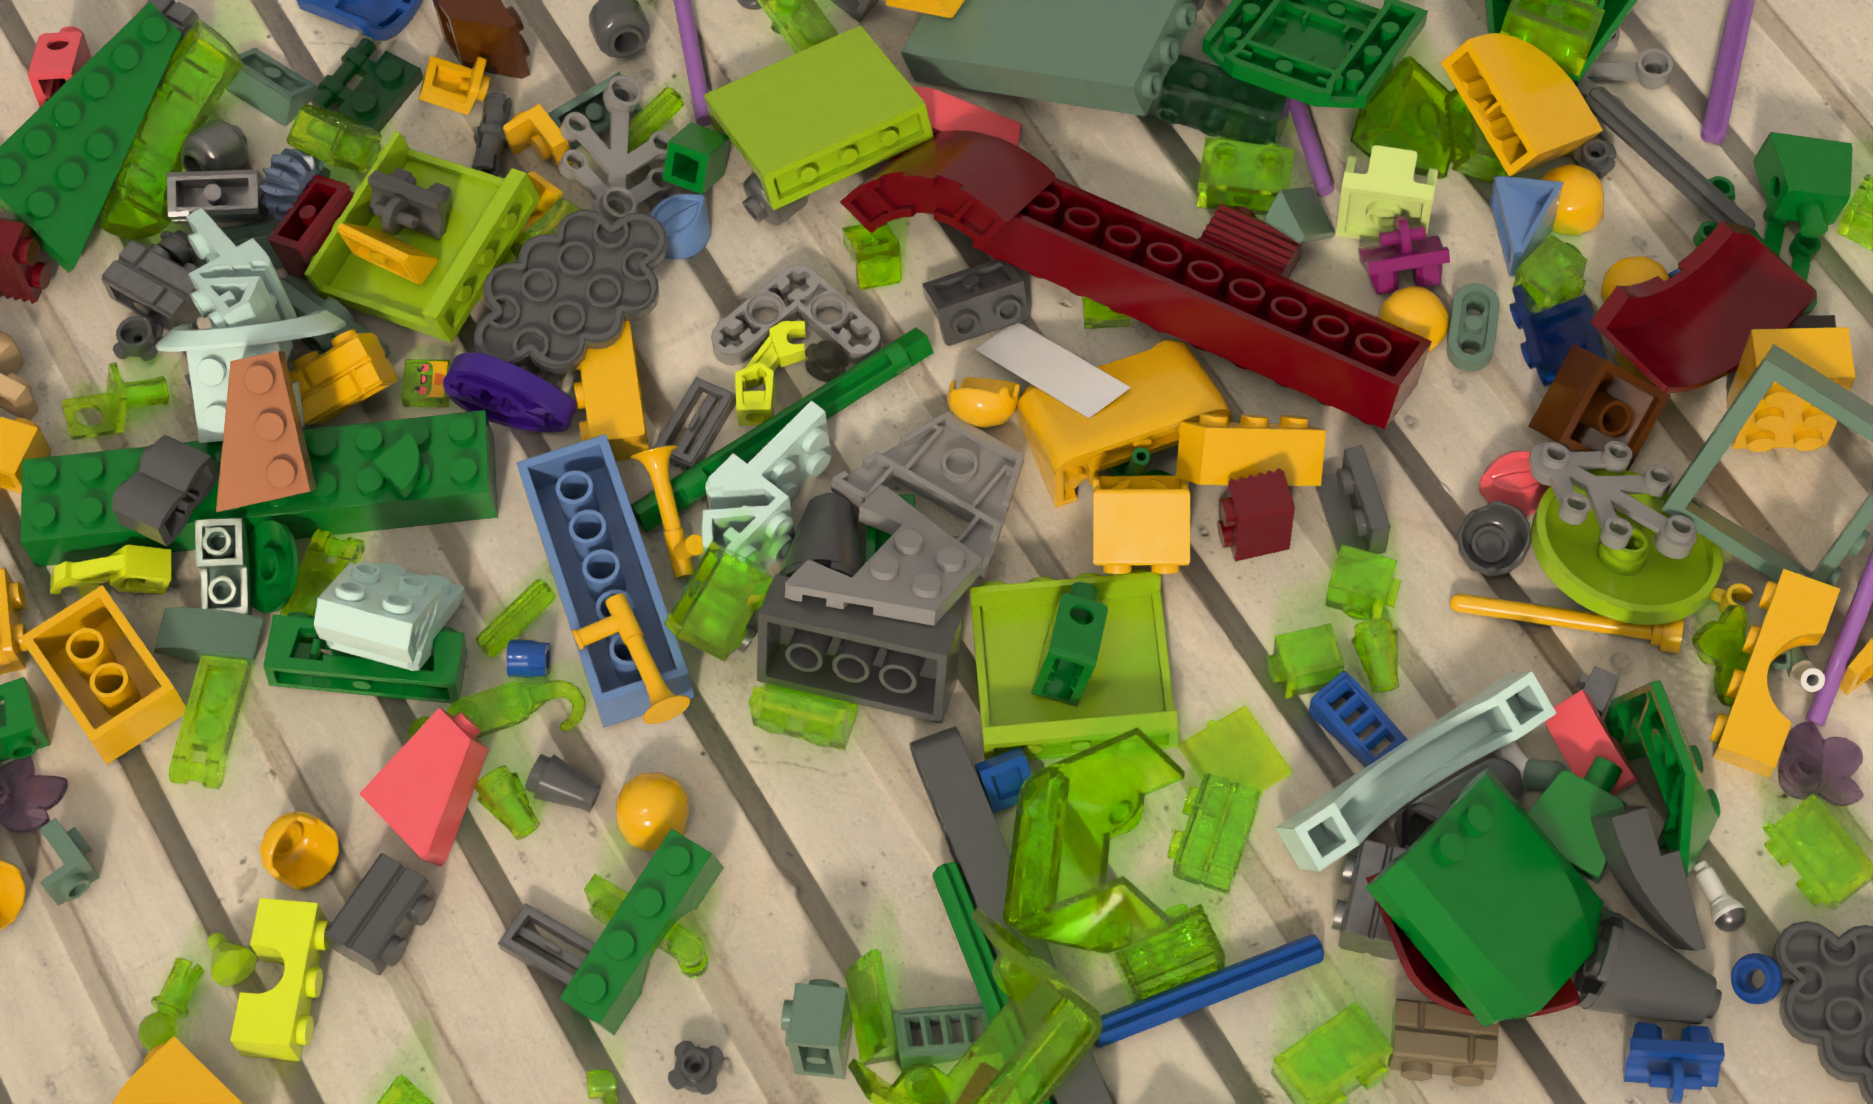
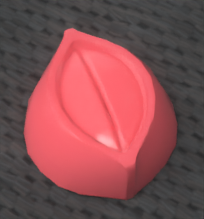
[1479,450,1550,516]

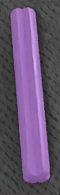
[1700,0,1755,145]

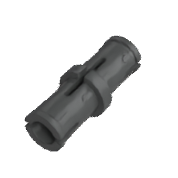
[472,92,512,177]

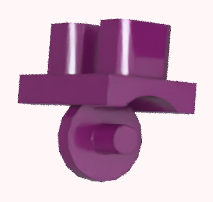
[1358,216,1450,295]

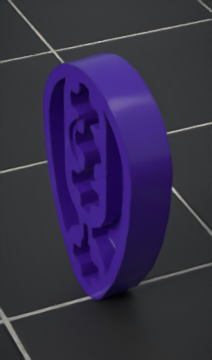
[443,352,577,432]

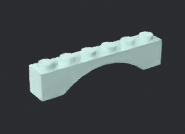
[1275,671,1557,871]

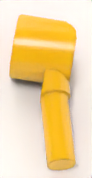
[1709,583,1753,619]

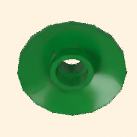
[247,519,299,613]

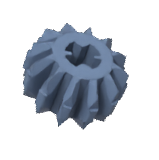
[258,148,331,221]

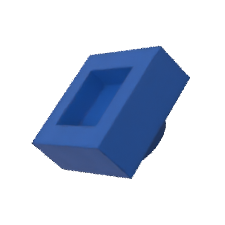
[974,747,1038,814]

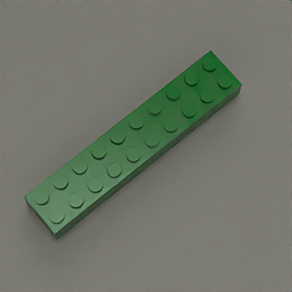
[20,410,498,567]

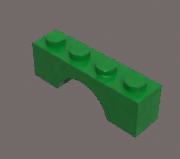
[560,828,724,1035]

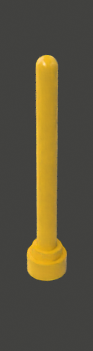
[1449,593,1684,654]

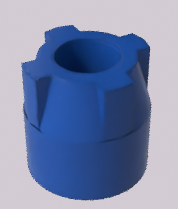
[506,639,551,678]

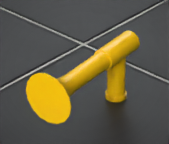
[630,445,704,579]
[571,593,690,724]

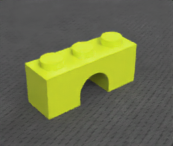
[230,898,331,1061]

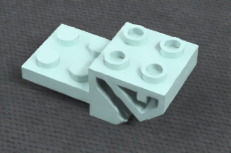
[186,208,297,360]
[702,401,832,596]
[314,562,465,671]

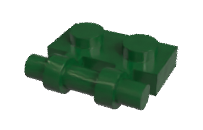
[311,38,423,140]

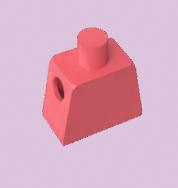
[28,26,92,107]

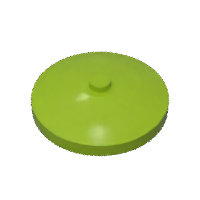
[1531,469,1723,625]

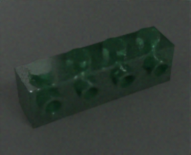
[1146,55,1291,152]

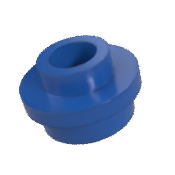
[1731,953,1783,1005]

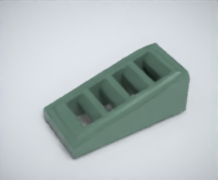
[892,1003,1001,1070]

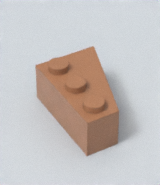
[216,351,317,512]

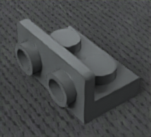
[922,259,1030,346]
[1315,445,1391,562]

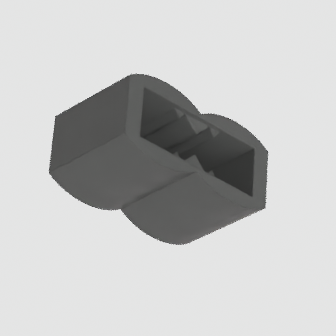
[111,435,219,546]

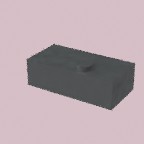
[757,574,962,723]

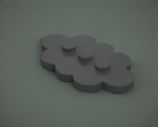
[474,210,667,374]
[1773,921,1873,1104]

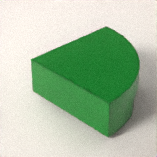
[373,432,421,498]

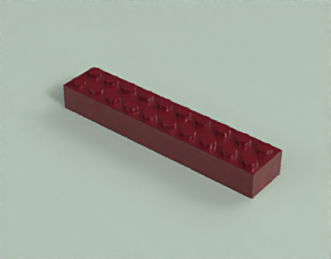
[972,178,1432,430]

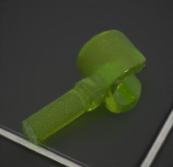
[587,1069,619,1104]

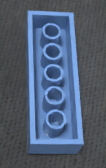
[516,434,695,728]

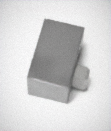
[1576,666,1619,717]

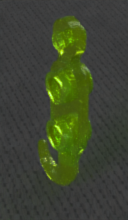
[408,680,586,739]

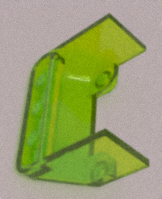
[1003,727,1185,954]
[848,908,1102,1104]

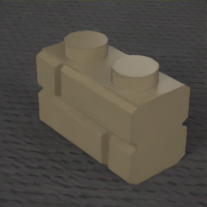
[1389,998,1499,1086]

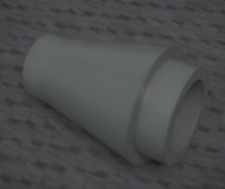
[525,754,602,813]

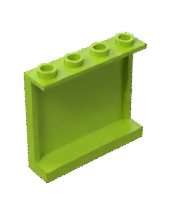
[703,25,934,211]
[304,131,541,343]
[970,569,1179,760]

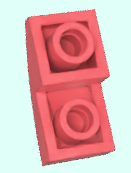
[1545,690,1638,795]

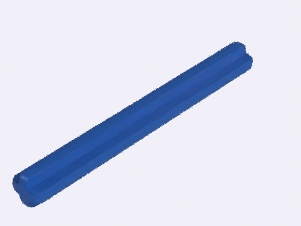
[1088,934,1324,1048]

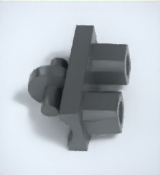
[368,168,452,239]

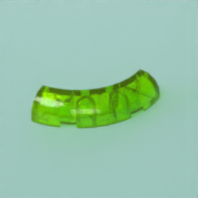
[100,18,244,239]

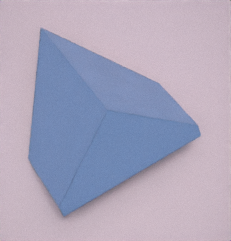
[1489,176,1564,277]

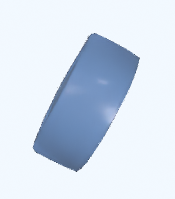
[649,194,712,260]

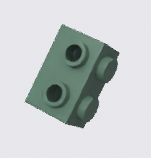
[781,979,853,1079]

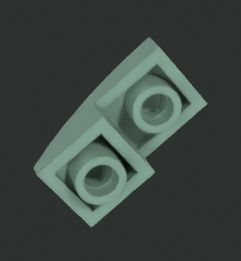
[195,518,252,616]
[154,607,263,667]

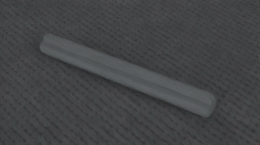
[1585,86,1755,232]

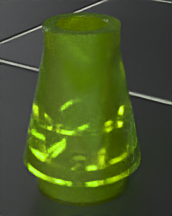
[1351,618,1400,693]
[474,765,541,840]

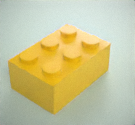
[1726,327,1856,452]
[20,585,189,765]

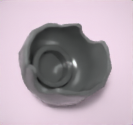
[1457,501,1532,577]

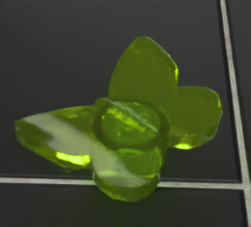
[1691,605,1750,707]

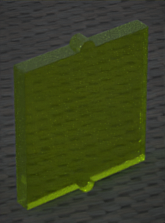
[1178,705,1292,814]

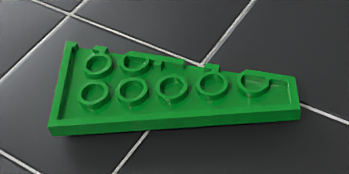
[0,2,182,273]

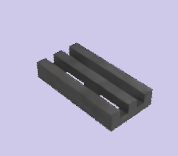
[652,377,736,470]
[498,903,595,987]

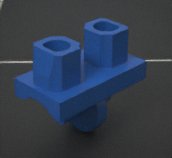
[1623,1022,1725,1104]

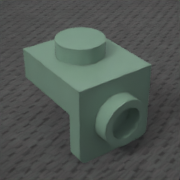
[39,817,100,905]

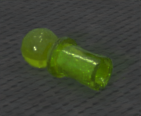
[138,958,205,1050]

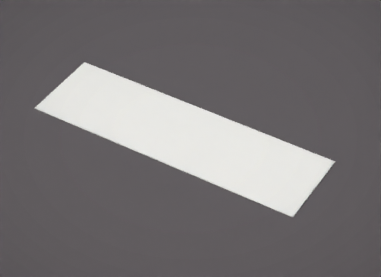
[975,322,1131,418]

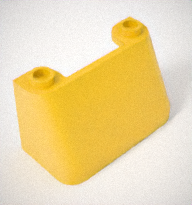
[1016,340,1231,508]

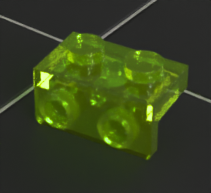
[748,684,858,751]
[1762,793,1873,910]

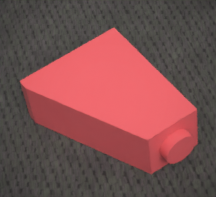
[359,708,489,867]

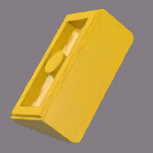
[337,223,438,285]

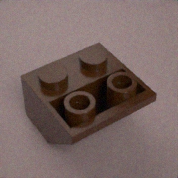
[433,0,531,79]

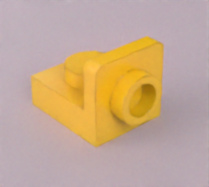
[503,104,574,171]

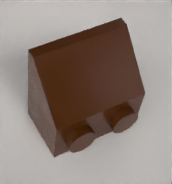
[1528,343,1671,471]

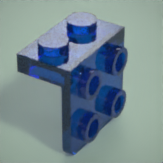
[1509,284,1609,387]

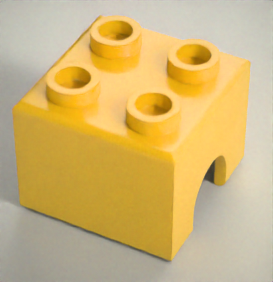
[1093,475,1190,574]

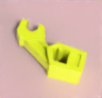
[735,321,806,426]
[50,545,171,596]

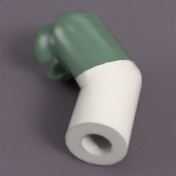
[1770,647,1825,692]
[1494,741,1567,792]

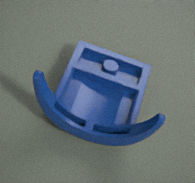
[296,0,423,41]

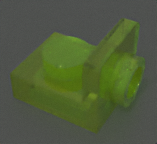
[842,223,902,290]

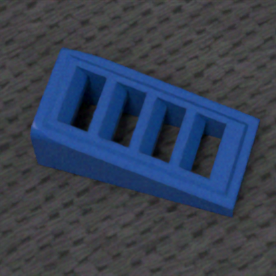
[1309,670,1408,768]

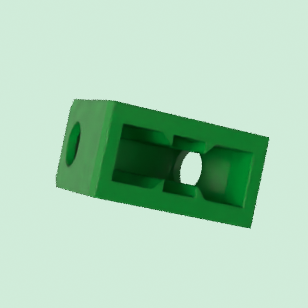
[1753,132,1853,238]
[1031,582,1108,707]
[1527,756,1626,884]

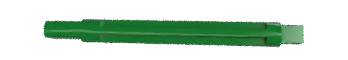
[631,327,934,533]

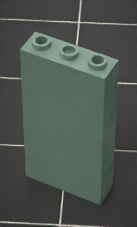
[901,0,1197,116]

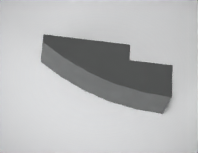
[1590,806,1705,951]

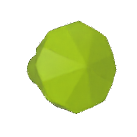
[206,932,257,986]

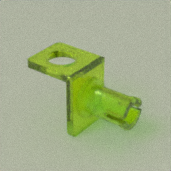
[62,362,169,440]

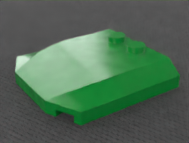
[1202,0,1428,109]
[1365,768,1604,1027]

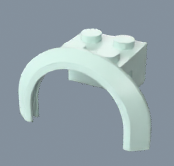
[156,310,346,443]

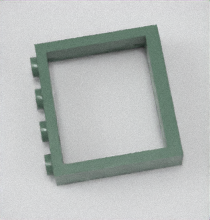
[1661,344,1873,586]

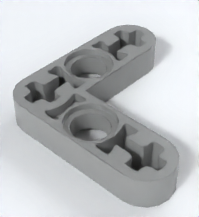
[711,264,881,366]

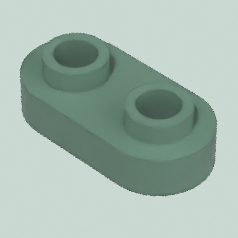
[1447,283,1500,371]

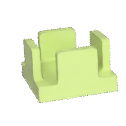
[1335,145,1438,242]

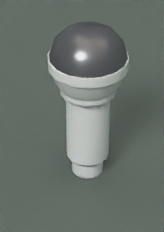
[1693,861,1747,932]

